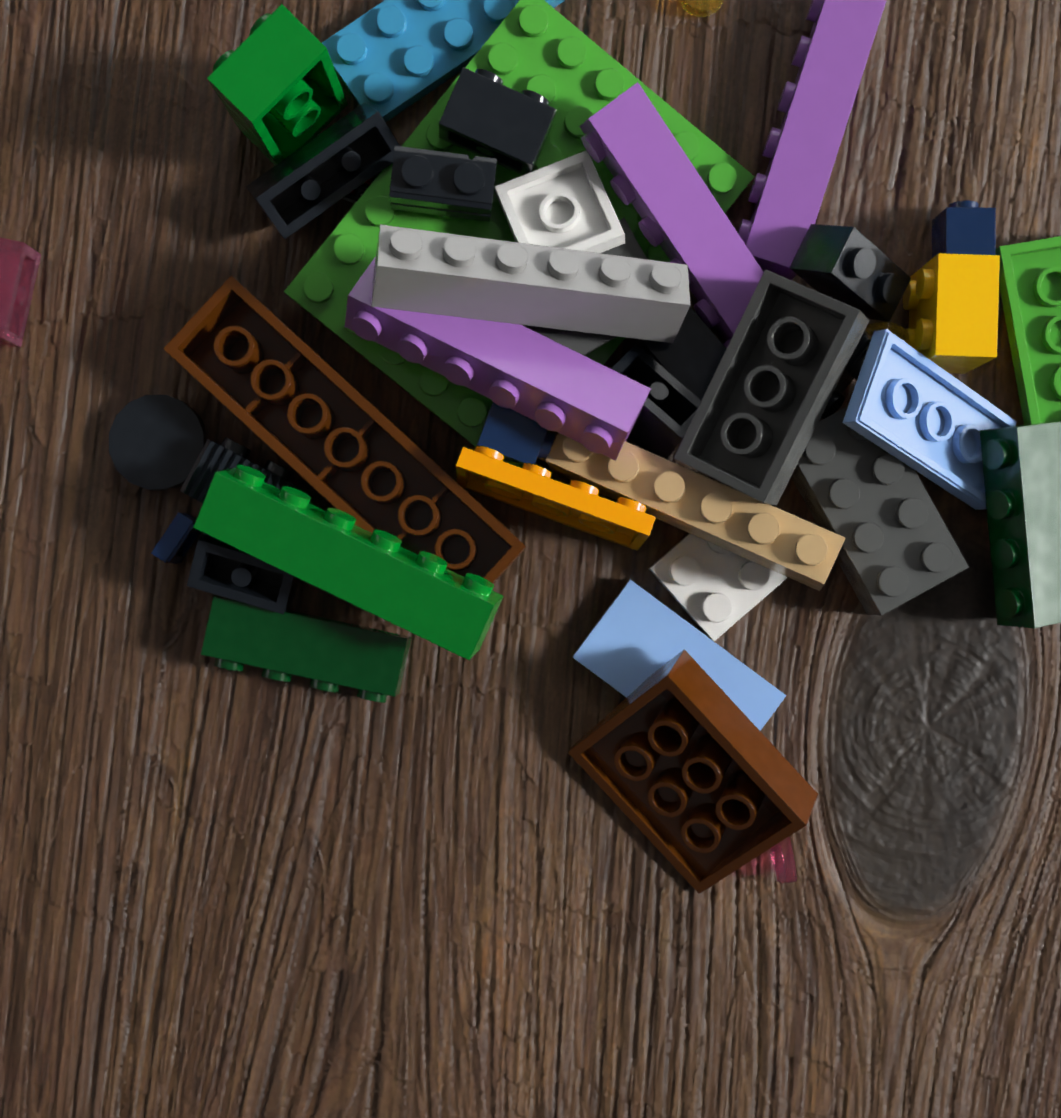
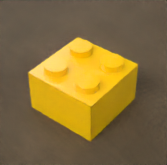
[902,253,1000,374]

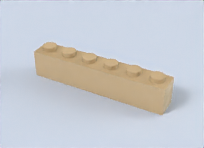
[546,433,846,591]

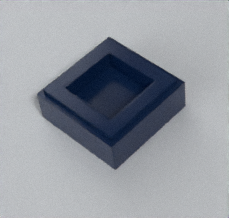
[151,512,202,564]

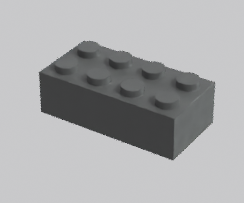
[674,269,869,505]
[791,406,969,615]

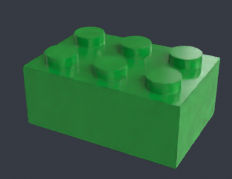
[207,4,348,165]

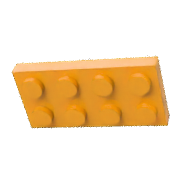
[456,446,656,551]

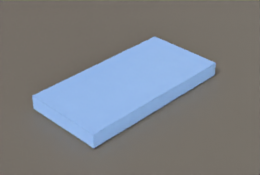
[842,329,1017,510]
[572,579,787,731]

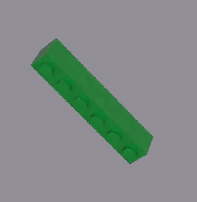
[194,465,504,661]

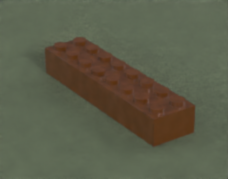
[163,275,526,584]

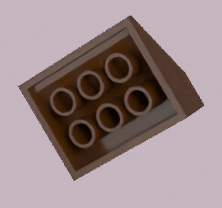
[568,649,818,894]

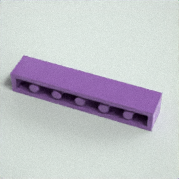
[737,0,886,280]
[579,82,764,348]
[344,256,651,461]

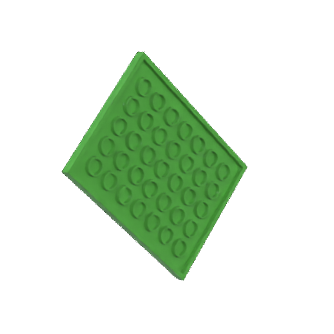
[284,0,755,468]

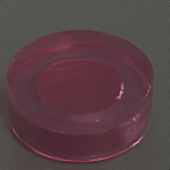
[770,836,797,884]

